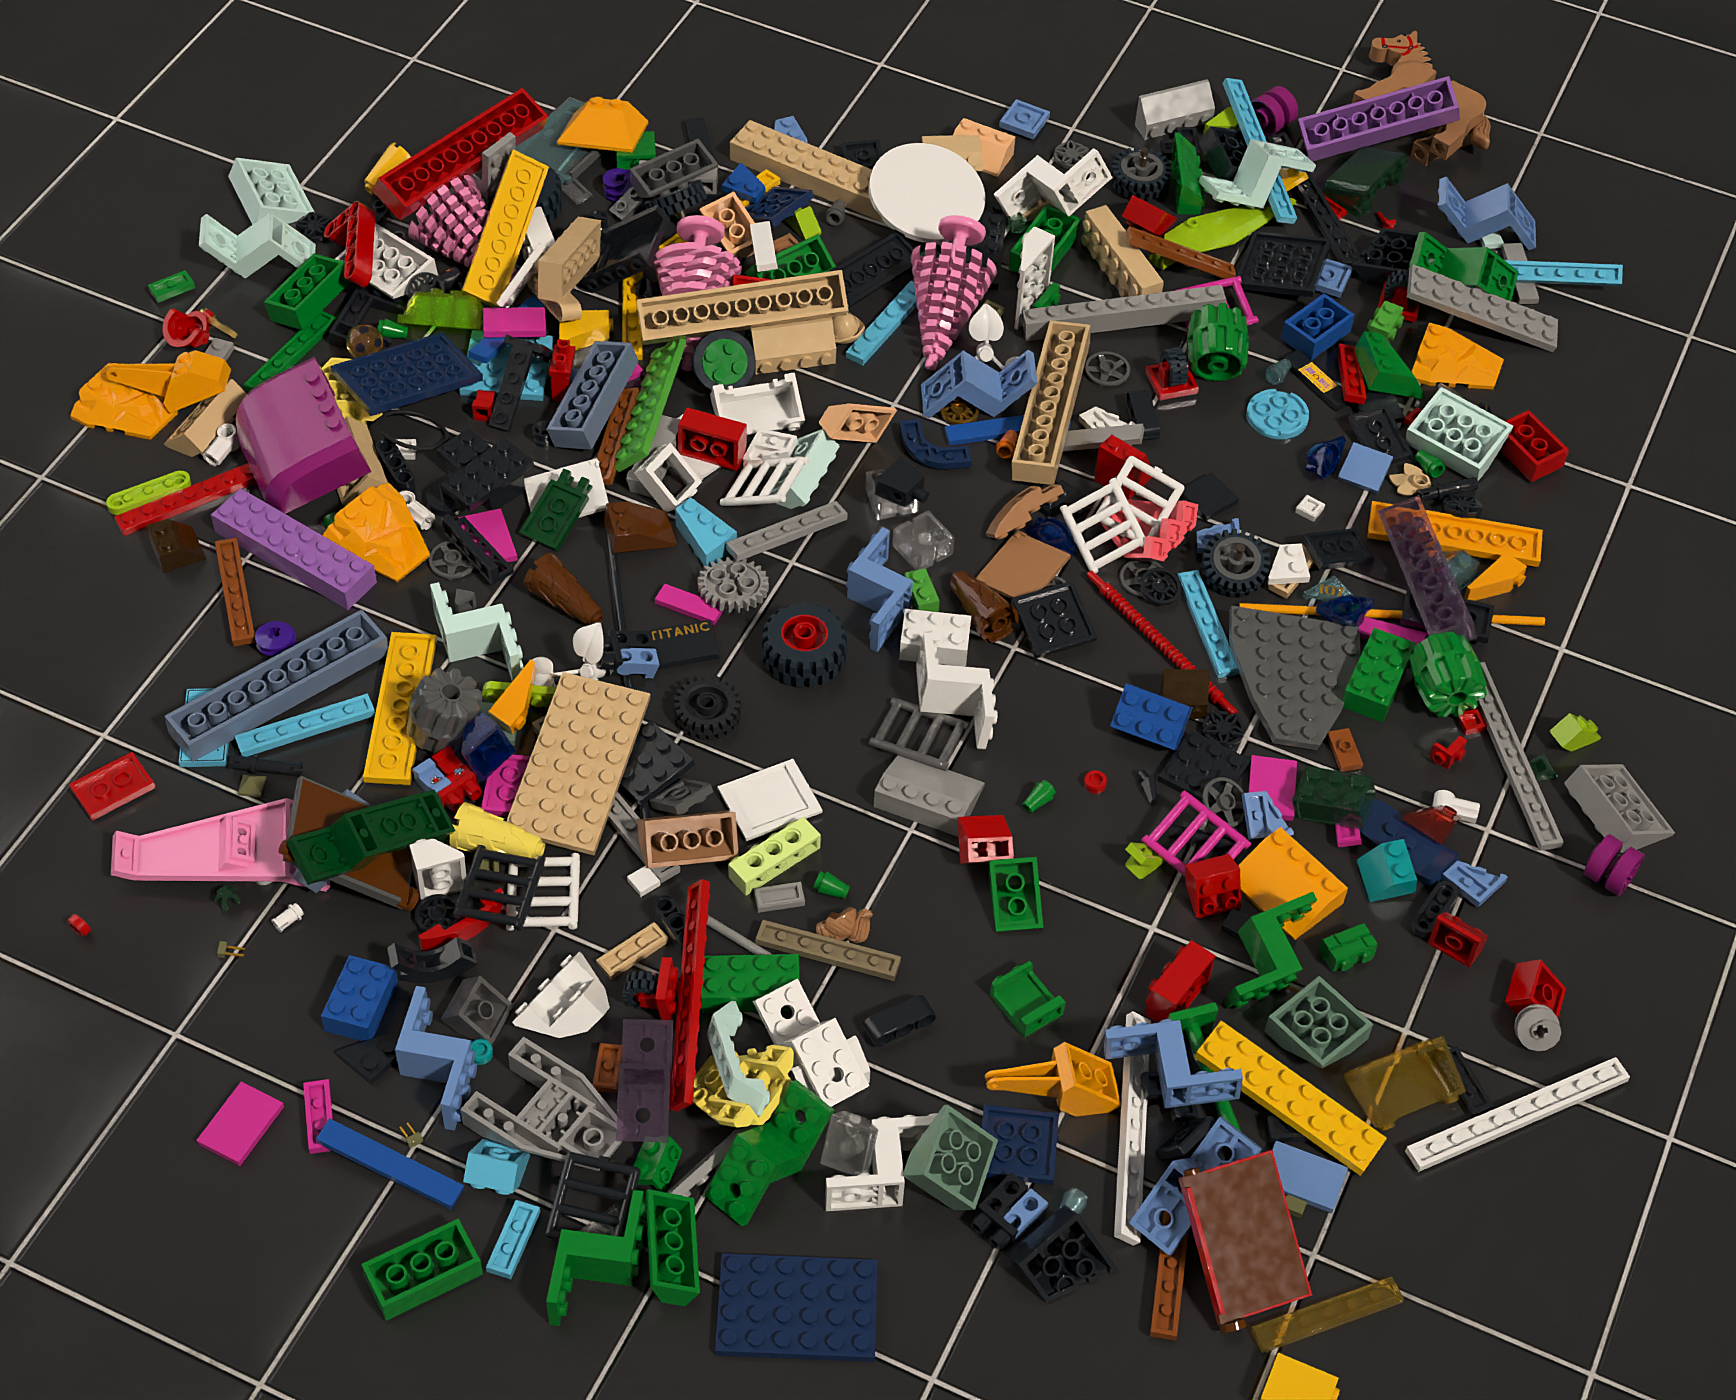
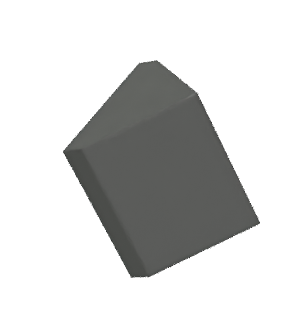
[455,589,477,614]

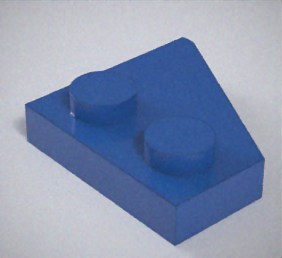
[722,163,766,204]

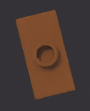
[1326,728,1363,772]
[593,1043,625,1093]

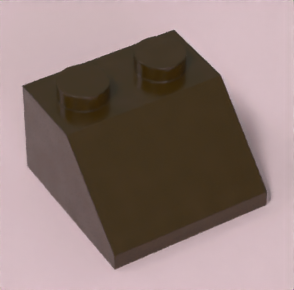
[146,519,206,573]
[1159,669,1209,719]

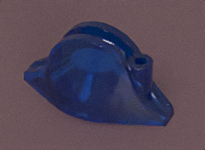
[1306,436,1346,480]
[1026,517,1079,555]
[1316,595,1374,627]

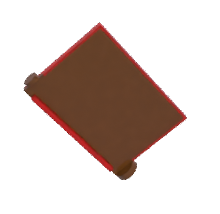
[1178,1150,1312,1333]

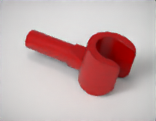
[1376,212,1396,229]

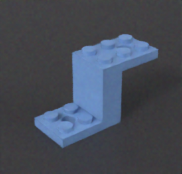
[1438,177,1536,250]
[921,350,1037,418]
[846,527,913,652]
[395,986,477,1131]
[1104,1019,1243,1108]
[1129,1117,1262,1255]

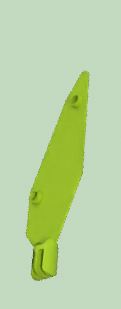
[1148,198,1296,271]

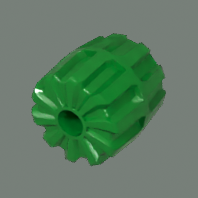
[1187,303,1249,382]
[1409,631,1487,718]

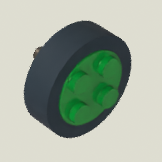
[692,330,756,391]

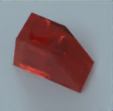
[1402,805,1461,844]

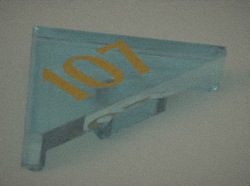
[1303,576,1360,608]

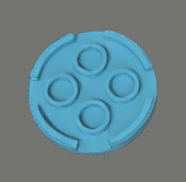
[1246,389,1309,439]

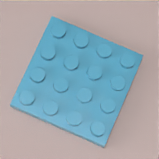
[460,330,554,401]

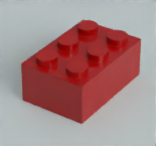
[678,408,747,471]
[1500,410,1569,482]
[1145,940,1216,1023]

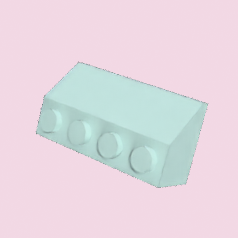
[770,429,840,509]

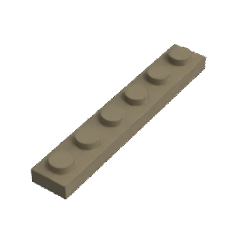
[755,920,901,981]

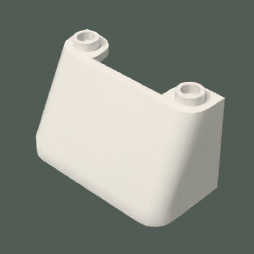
[710,373,805,435]

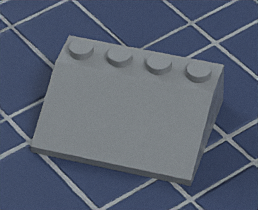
[874,755,985,837]
[1564,764,1675,853]

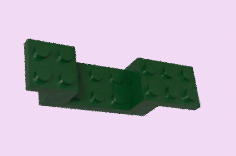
[286,789,456,885]

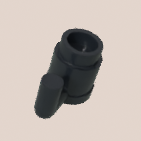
[435,266,467,302]
[636,278,662,298]

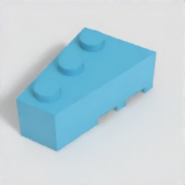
[675,497,737,568]

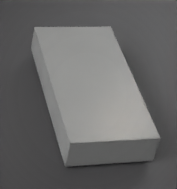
[754,882,805,913]

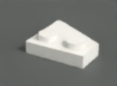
[1078,407,1135,429]
[743,428,798,461]
[1267,544,1310,585]

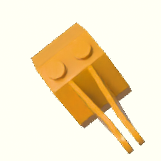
[106,350,231,413]
[985,1042,1121,1116]

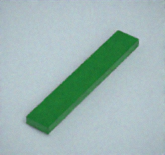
[243,311,337,391]

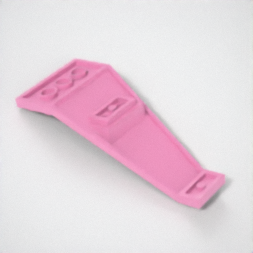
[111,798,330,892]

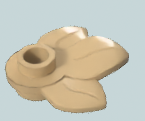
[1389,463,1431,496]

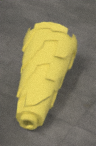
[449,802,545,859]

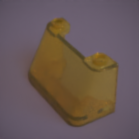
[1343,1036,1466,1131]

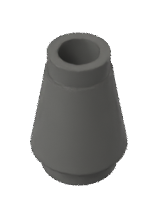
[825,199,846,226]

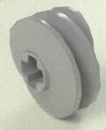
[1514,1004,1561,1051]

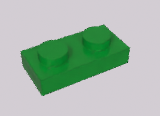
[148,270,195,303]
[1033,282,1061,308]

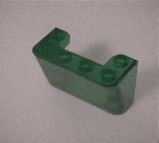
[1322,146,1408,219]

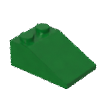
[988,857,1043,932]

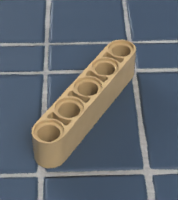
[527,271,582,322]

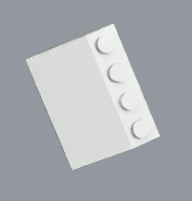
[335,223,438,299]
[1015,226,1055,330]

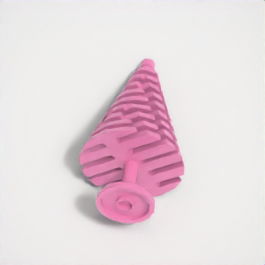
[408,175,518,284]
[653,215,742,372]
[911,215,998,371]

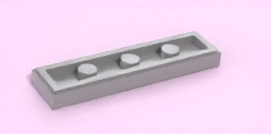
[1501,243,1539,304]
[1063,424,1144,451]

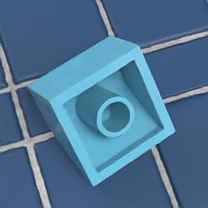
[463,1139,531,1195]

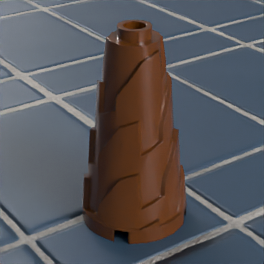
[523,553,604,626]
[950,570,1019,643]

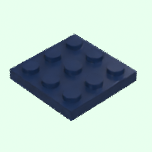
[745,186,814,227]
[982,1105,1059,1185]

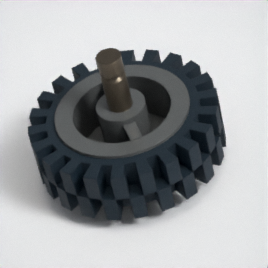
[1111,147,1172,200]
[644,180,707,220]
[1201,529,1271,598]

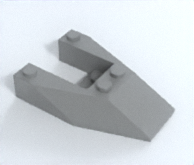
[460,1037,629,1171]

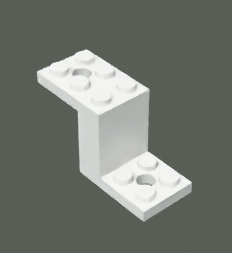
[994,148,1113,223]
[916,632,997,749]
[753,979,869,1107]
[825,1113,938,1211]

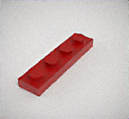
[1337,343,1367,404]

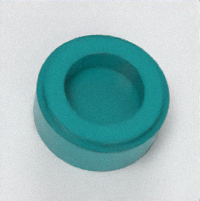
[471,1039,493,1065]

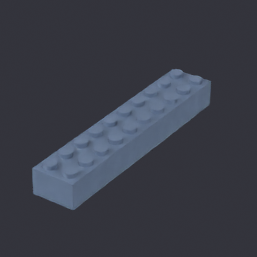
[165,609,388,762]

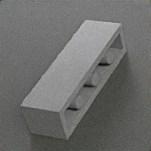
[626,415,680,498]

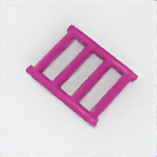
[1175,276,1259,337]
[1141,790,1251,876]

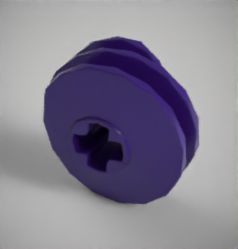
[602,168,632,202]
[255,621,297,657]

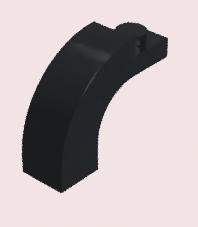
[387,937,478,983]

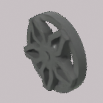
[1054,140,1089,169]

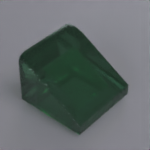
[1528,753,1558,782]

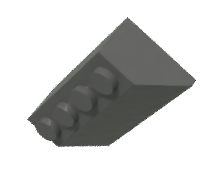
[630,138,718,198]

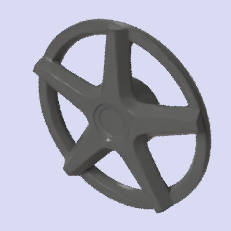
[1084,351,1130,387]
[428,540,475,580]
[1119,560,1167,599]
[1202,777,1245,827]

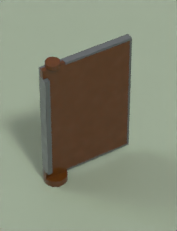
[278,776,419,912]

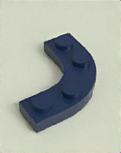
[899,419,972,470]

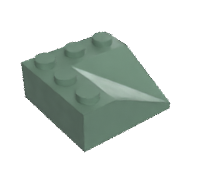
[1264,976,1373,1068]
[902,1104,998,1210]

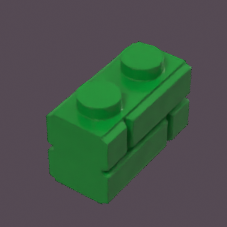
[1319,923,1378,972]

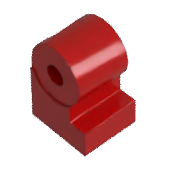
[472,390,496,422]

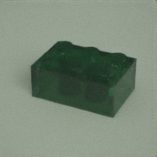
[1292,766,1376,829]

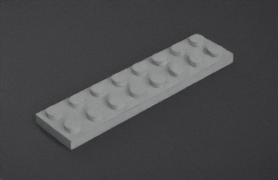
[1407,264,1558,352]

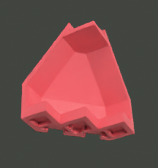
[1101,496,1198,561]

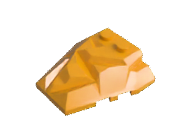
[1412,323,1504,390]
[70,363,178,440]
[322,483,430,583]

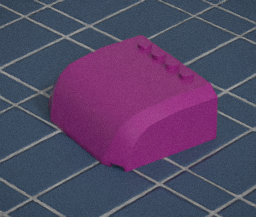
[236,356,372,514]

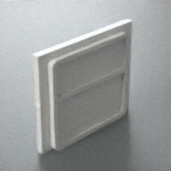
[717,759,823,841]

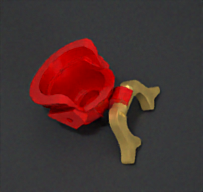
[162,308,238,347]

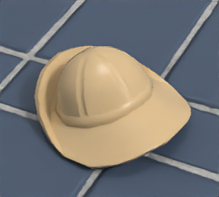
[832,312,865,344]

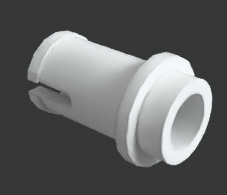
[271,903,304,932]

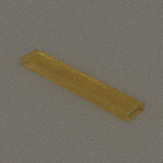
[1251,1276,1404,1354]

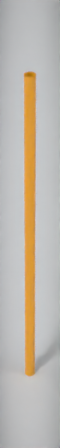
[1239,603,1545,626]

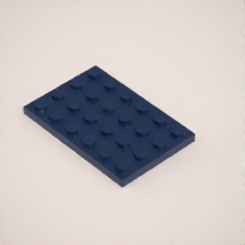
[330,332,483,416]
[715,1253,878,1362]

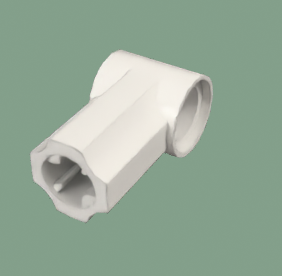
[202,424,240,467]
[400,491,435,530]
[1431,790,1480,823]

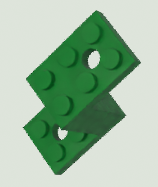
[1409,232,1519,301]
[1222,892,1317,1009]
[704,1080,834,1226]
[546,1190,648,1326]

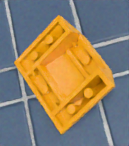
[557,97,648,153]

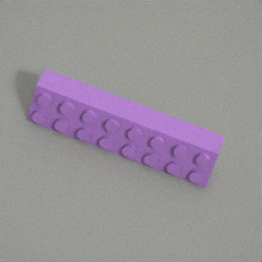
[1298,76,1460,161]
[211,488,377,610]

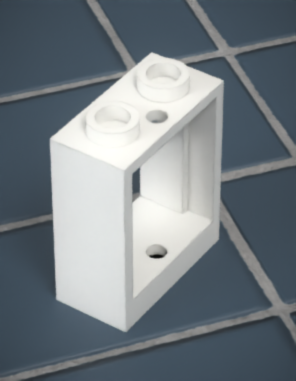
[634,443,702,512]

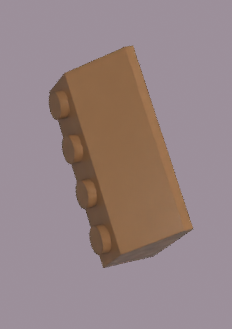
[637,810,739,868]

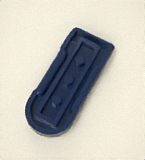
[1356,798,1459,886]

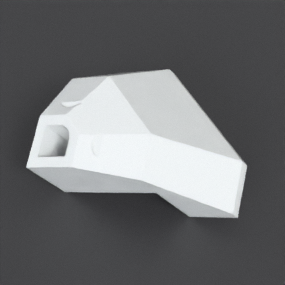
[512,952,610,1038]

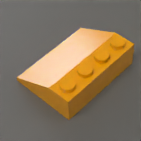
[1238,827,1348,940]

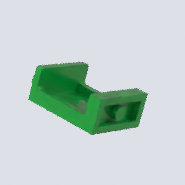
[616,131,656,171]
[990,961,1066,1038]

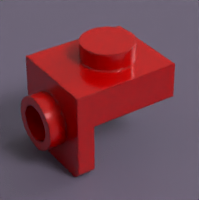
[1429,736,1467,770]

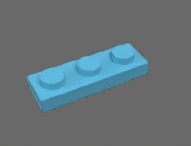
[486,1200,540,1279]

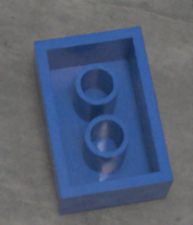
[1281,293,1355,361]
[1110,684,1193,750]
[321,955,398,1042]

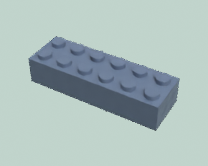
[547,341,638,449]

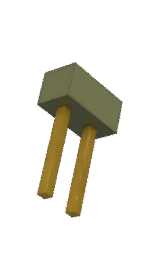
[217,941,245,958]
[399,1122,423,1149]

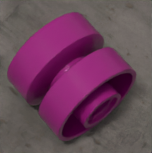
[1251,86,1298,137]
[1583,833,1645,897]

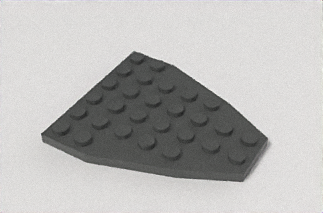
[1229,605,1361,750]

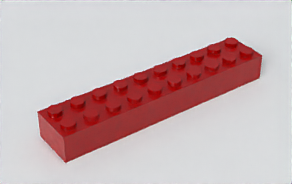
[373,88,549,220]

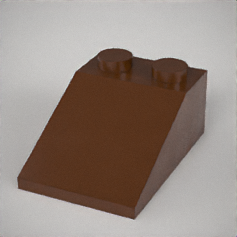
[604,501,677,553]

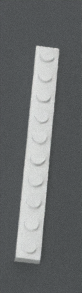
[1114,1011,1151,1246]
[1405,1057,1630,1172]

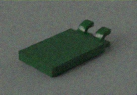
[519,468,593,552]

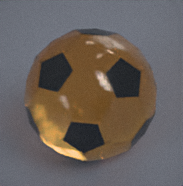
[346,324,383,358]

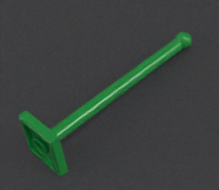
[1168,1002,1241,1131]

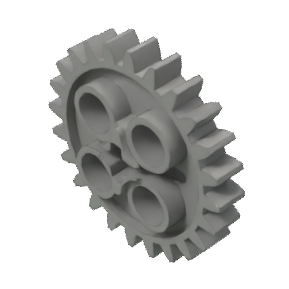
[698,557,769,613]

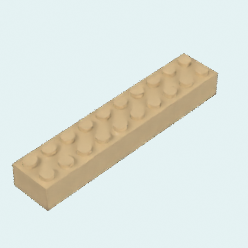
[730,120,886,224]
[637,270,849,345]
[1012,320,1090,485]

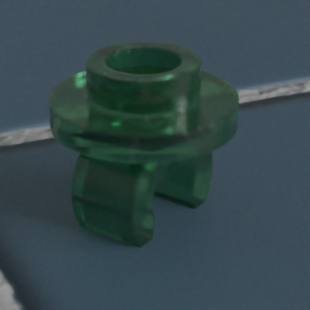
[1008,212,1028,233]
[214,885,240,911]

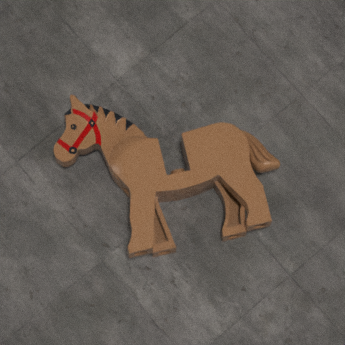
[1352,31,1491,166]

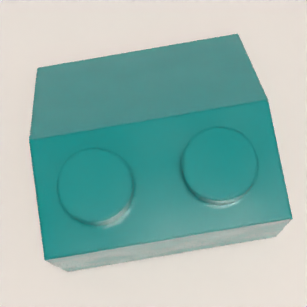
[1357,839,1417,902]

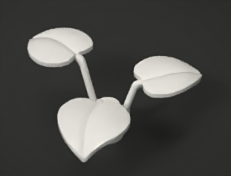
[969,304,1018,370]
[532,622,606,687]

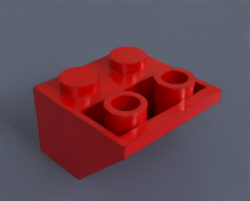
[957,815,1014,864]
[1185,854,1241,919]

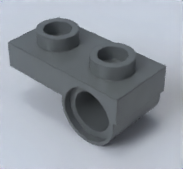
[609,187,651,221]

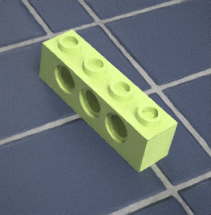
[728,817,821,896]

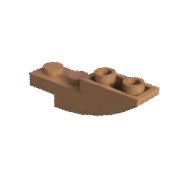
[986,484,1064,540]

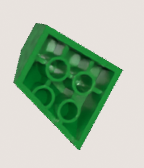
[1354,331,1425,399]

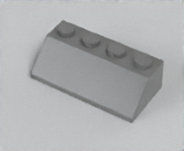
[1135,79,1215,140]

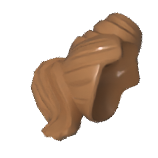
[816,907,873,943]

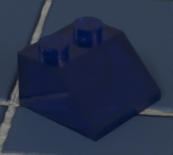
[461,712,516,782]

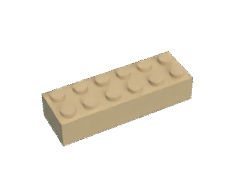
[1081,205,1164,297]
[535,216,601,303]

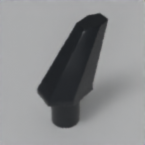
[1137,769,1157,805]

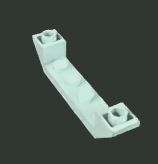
[707,1001,770,1116]

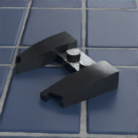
[329,284,411,353]

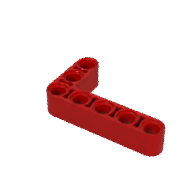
[324,201,376,288]

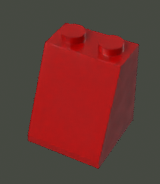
[1094,434,1152,499]

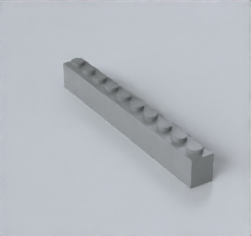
[1022,285,1226,341]

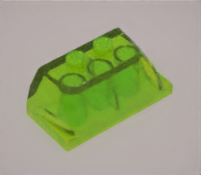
[397,289,484,330]

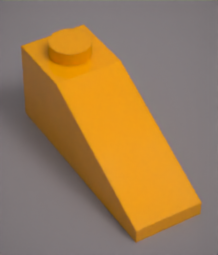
[1464,552,1527,601]
[488,660,537,734]

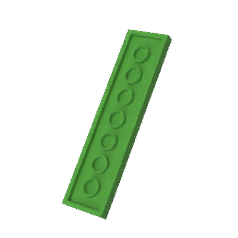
[615,339,687,472]

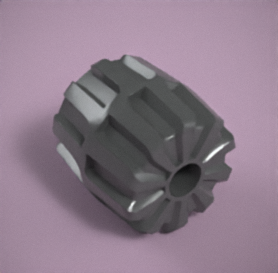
[406,668,482,754]

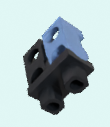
[598,630,660,678]
[971,1172,1048,1250]

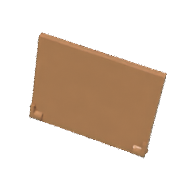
[976,530,1071,599]

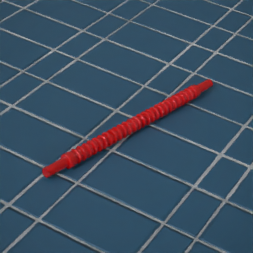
[1086,570,1238,714]

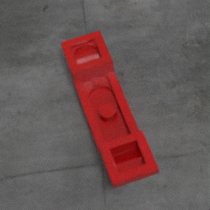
[418,888,504,951]

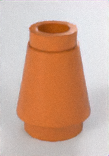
[996,430,1018,459]

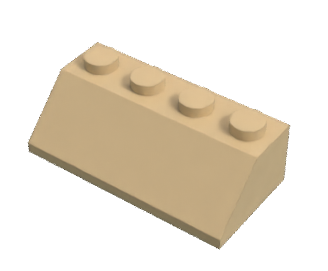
[751,317,836,375]
[164,379,247,457]
[337,417,388,505]

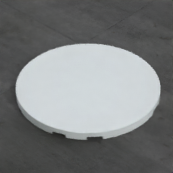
[869,143,985,243]

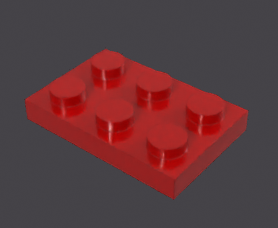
[69,752,156,821]

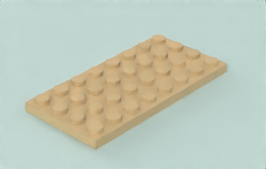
[506,672,651,855]

